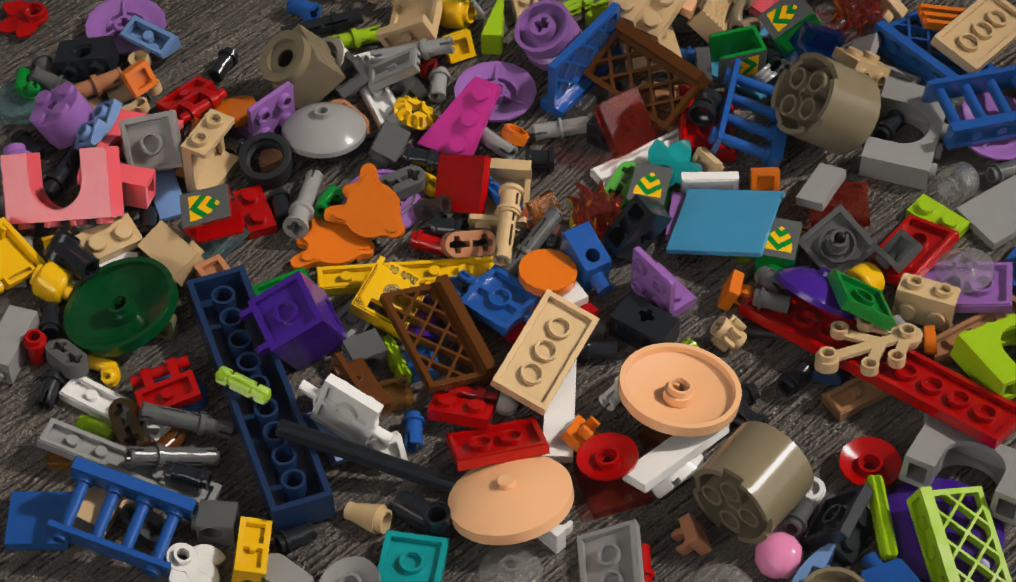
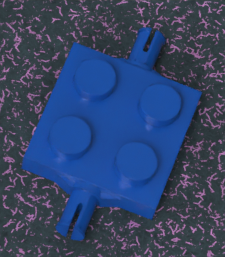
[456,265,542,337]

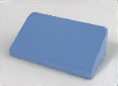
[119,15,182,59]

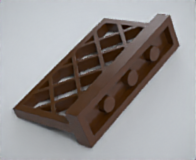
[583,18,711,132]
[379,274,498,393]

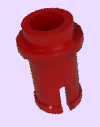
[409,229,444,257]
[22,329,47,366]

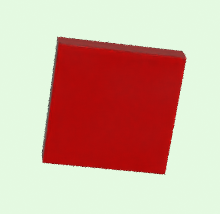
[433,153,491,214]

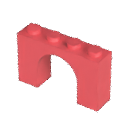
[77,109,184,209]
[0,146,125,230]

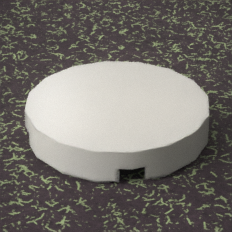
[651,453,707,498]

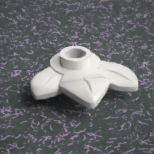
[166,542,226,582]

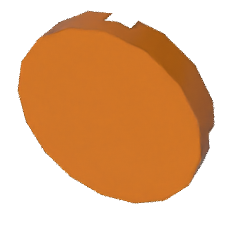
[203,95,256,127]
[518,249,578,297]

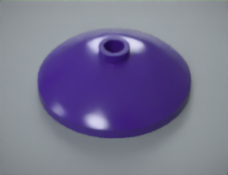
[775,266,856,320]

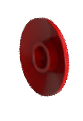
[576,432,639,481]
[839,437,902,487]

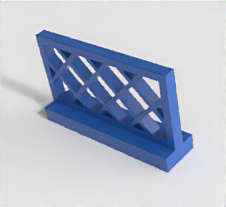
[540,2,622,120]
[873,10,997,86]

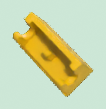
[231,516,273,582]

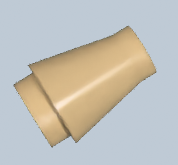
[343,501,393,535]

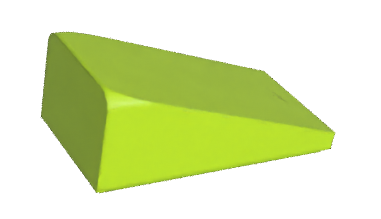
[481,0,504,55]

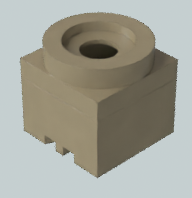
[260,24,346,109]

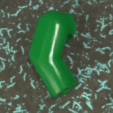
[14,67,41,100]
[314,184,344,218]

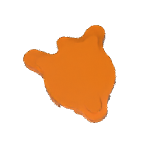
[324,163,405,240]
[290,214,375,270]

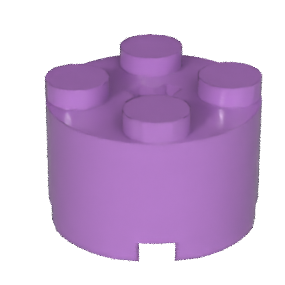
[29,81,94,149]

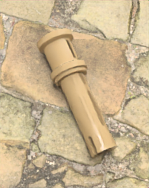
[492,183,525,267]

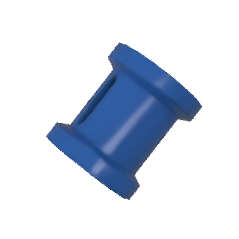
[286,0,322,22]

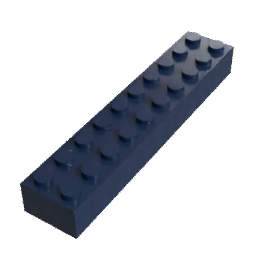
[186,265,335,534]

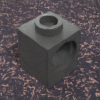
[367,120,411,167]
[341,328,388,373]
[191,499,240,546]

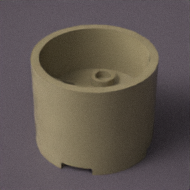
[771,52,881,155]
[692,421,814,544]

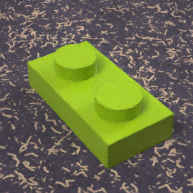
[905,193,971,239]

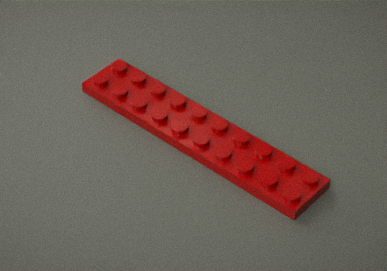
[738,288,1016,449]

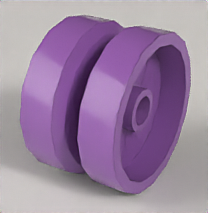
[514,0,582,71]

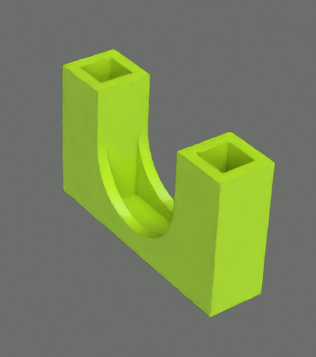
[950,314,1016,400]

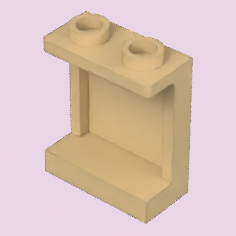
[376,0,443,48]
[180,108,240,193]
[468,158,532,237]

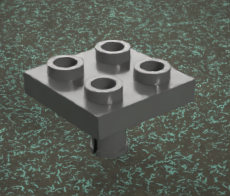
[798,204,876,273]

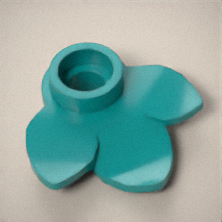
[648,139,703,188]

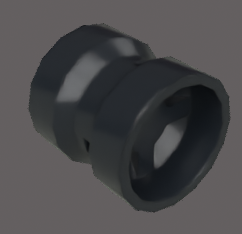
[688,88,723,127]

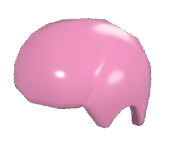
[754,532,804,579]

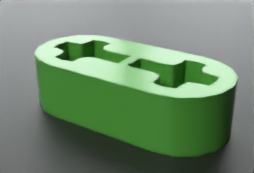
[600,161,636,212]

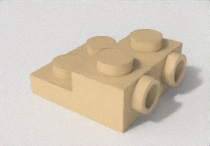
[608,0,686,42]

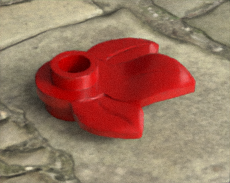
[0,0,49,38]

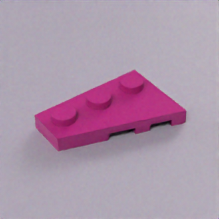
[417,76,503,155]

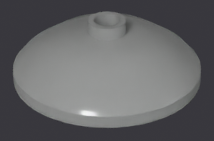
[282,102,367,158]

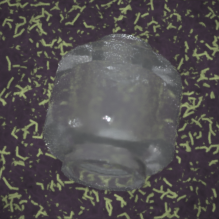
[936,162,980,203]

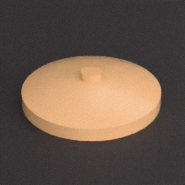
[618,343,742,437]
[448,455,575,545]

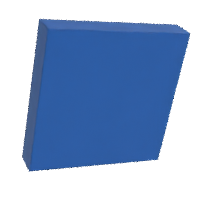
[4,492,73,550]

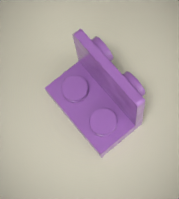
[232,81,295,139]
[631,246,696,317]

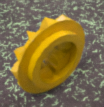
[393,95,437,130]

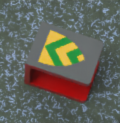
[179,183,244,245]

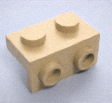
[831,46,892,92]
[75,212,143,265]
[892,273,961,332]

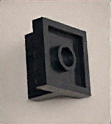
[799,483,874,567]

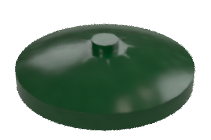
[63,257,178,358]

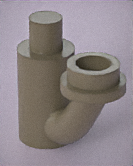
[728,0,763,32]

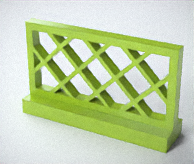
[906,486,1012,582]

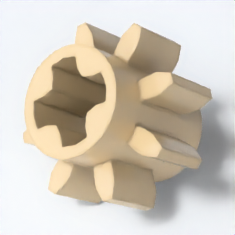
[710,314,747,353]

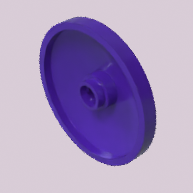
[876,478,1005,582]

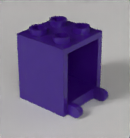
[239,271,348,371]

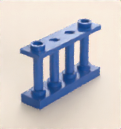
[707,58,788,167]
[921,64,1016,150]
[47,456,196,578]

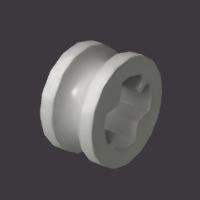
[751,63,778,83]

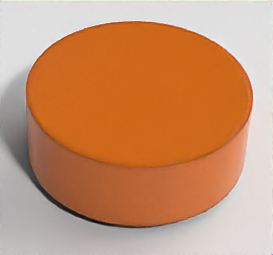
[500,123,530,147]
[922,325,937,356]

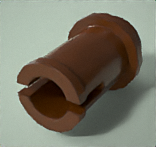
[150,427,187,447]

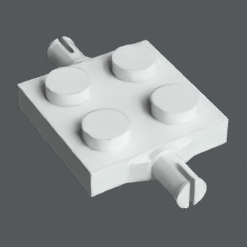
[297,373,394,446]

